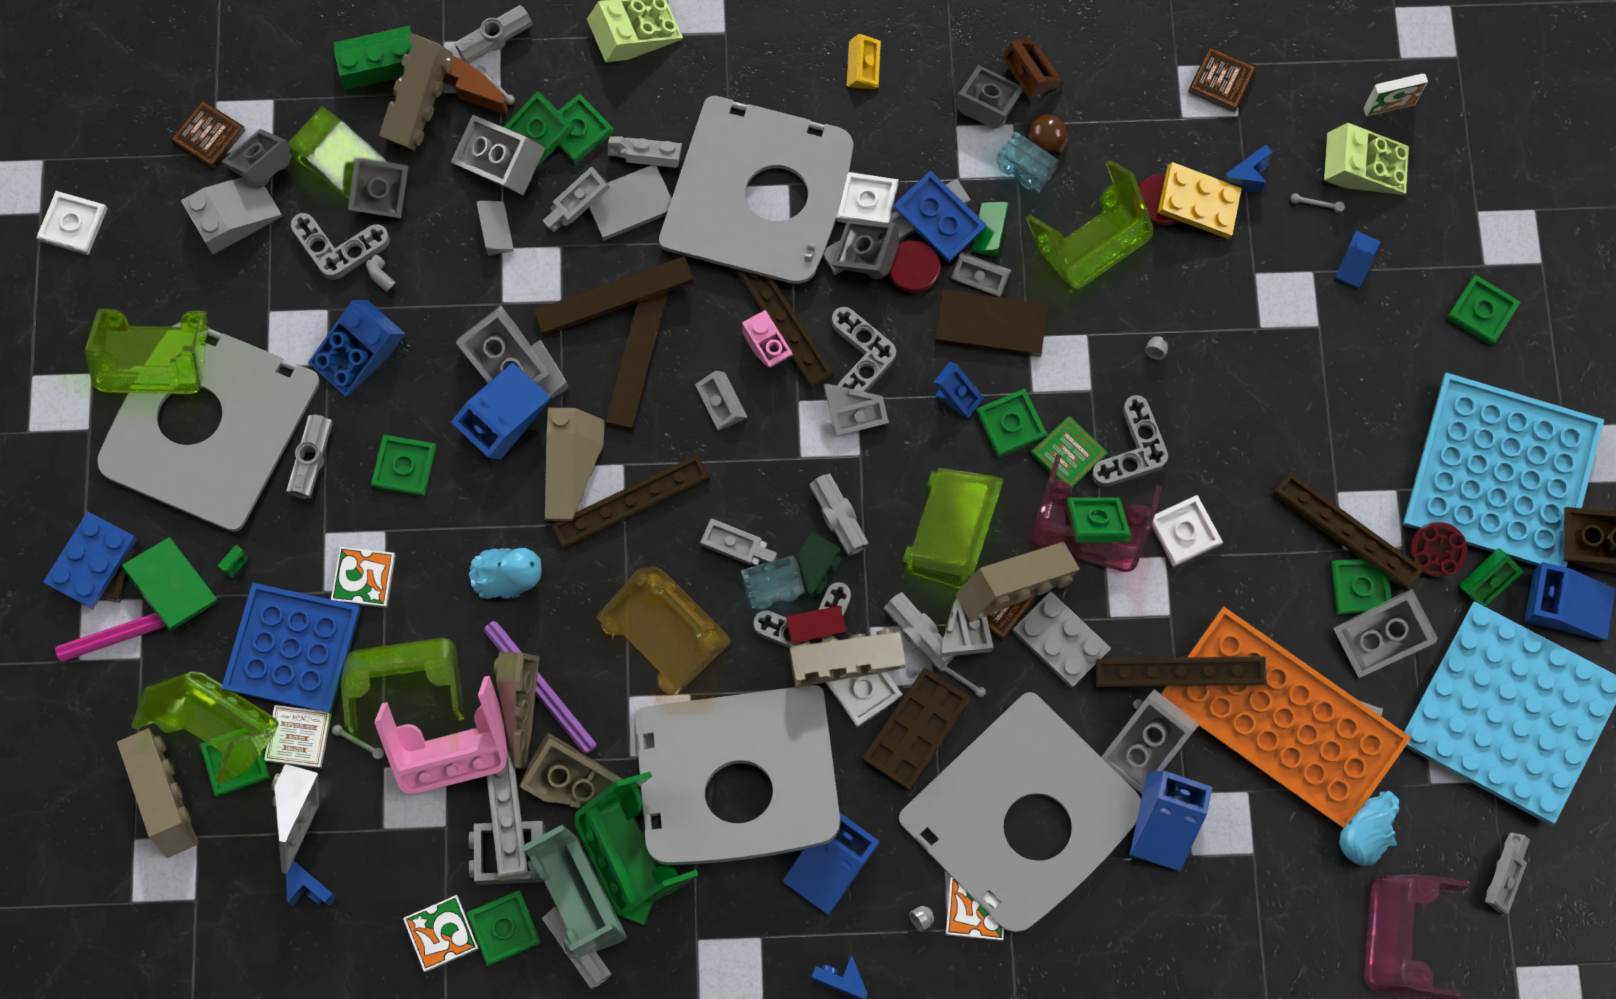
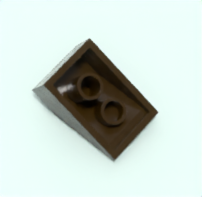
[1563,507,1616,574]

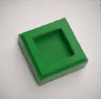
[218,545,249,578]

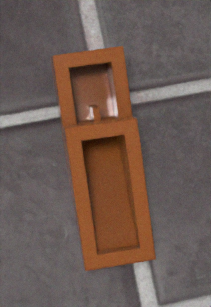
[442,56,508,115]

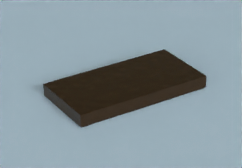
[935,290,1048,357]

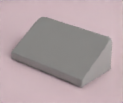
[477,201,514,256]
[951,252,1011,297]
[531,340,569,399]
[695,371,747,431]

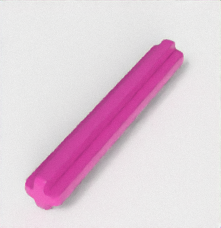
[55,613,165,661]

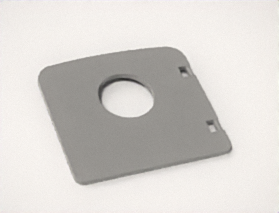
[659,96,854,284]
[97,321,320,532]
[635,685,840,865]
[899,692,1141,933]

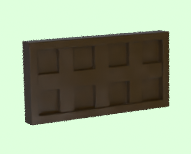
[862,667,971,791]

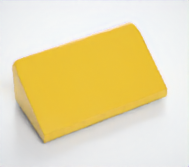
[847,34,881,89]

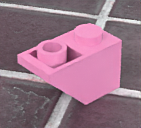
[742,310,793,368]

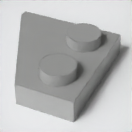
[824,384,889,436]
[939,599,994,657]

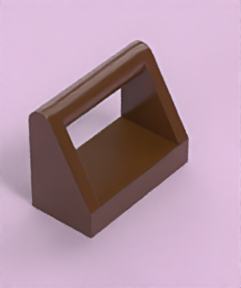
[1002,39,1063,98]

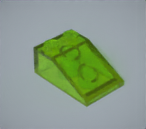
[288,106,386,198]

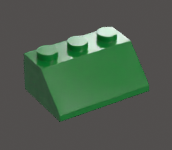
[334,26,413,90]

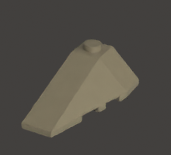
[545,408,605,521]
[494,652,539,769]
[519,732,642,808]

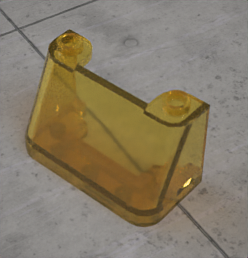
[596,566,731,695]

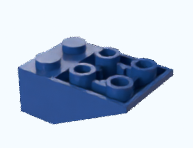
[308,300,405,397]
[451,363,552,460]
[1524,562,1616,642]
[1130,770,1213,871]
[782,812,879,916]

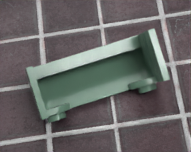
[521,825,627,957]

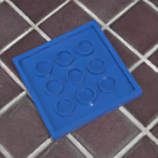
[221,583,361,715]

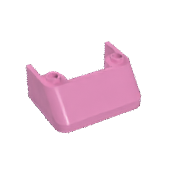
[374,676,508,794]

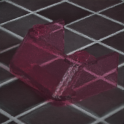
[1031,454,1162,572]
[1364,875,1469,999]

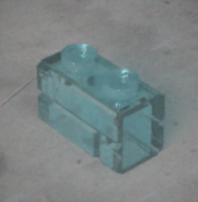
[996,132,1059,192]
[740,555,805,609]

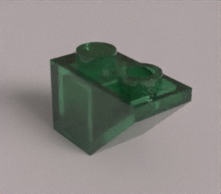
[798,532,842,601]

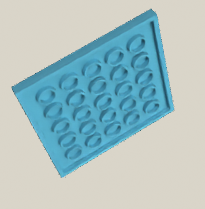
[1403,373,1604,567]
[1404,601,1616,826]

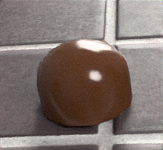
[1028,115,1069,155]

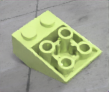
[587,0,683,62]
[1324,123,1409,195]

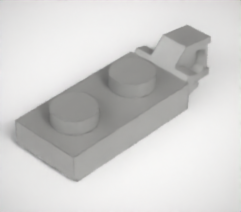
[608,136,682,168]
[543,167,610,232]
[700,519,777,567]
[1485,833,1530,914]

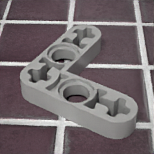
[291,213,390,280]
[832,307,896,392]
[1091,395,1168,487]
[754,582,851,649]

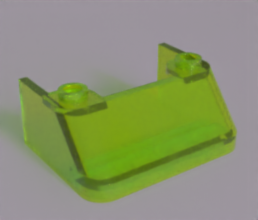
[1026,160,1153,288]
[341,638,464,735]
[131,671,279,784]

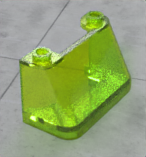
[85,309,208,394]
[903,468,1004,589]

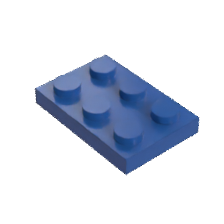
[893,170,987,263]
[43,512,137,610]

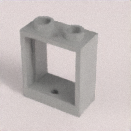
[469,821,545,885]

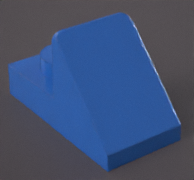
[1223,145,1272,193]
[1334,231,1380,289]
[934,362,984,418]
[286,861,337,906]
[811,956,867,999]

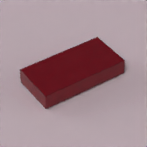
[786,605,846,645]

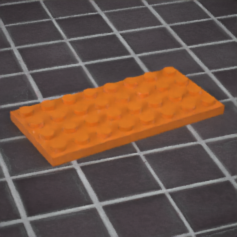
[1161,606,1411,829]

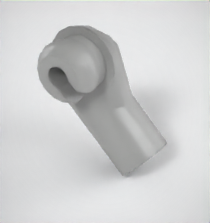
[366,255,396,292]

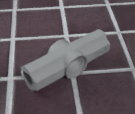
[454,5,533,63]
[286,414,333,499]
[809,474,869,556]
[884,592,955,670]
[542,907,612,990]

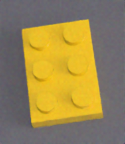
[1158,162,1242,239]

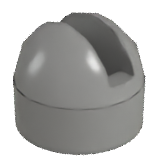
[1145,337,1168,360]
[909,906,934,932]

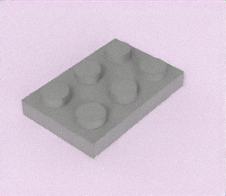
[1012,591,1111,689]

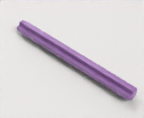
[484,621,596,754]

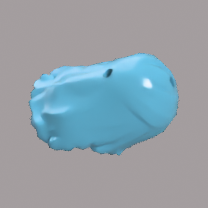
[469,548,542,599]
[1339,791,1399,866]

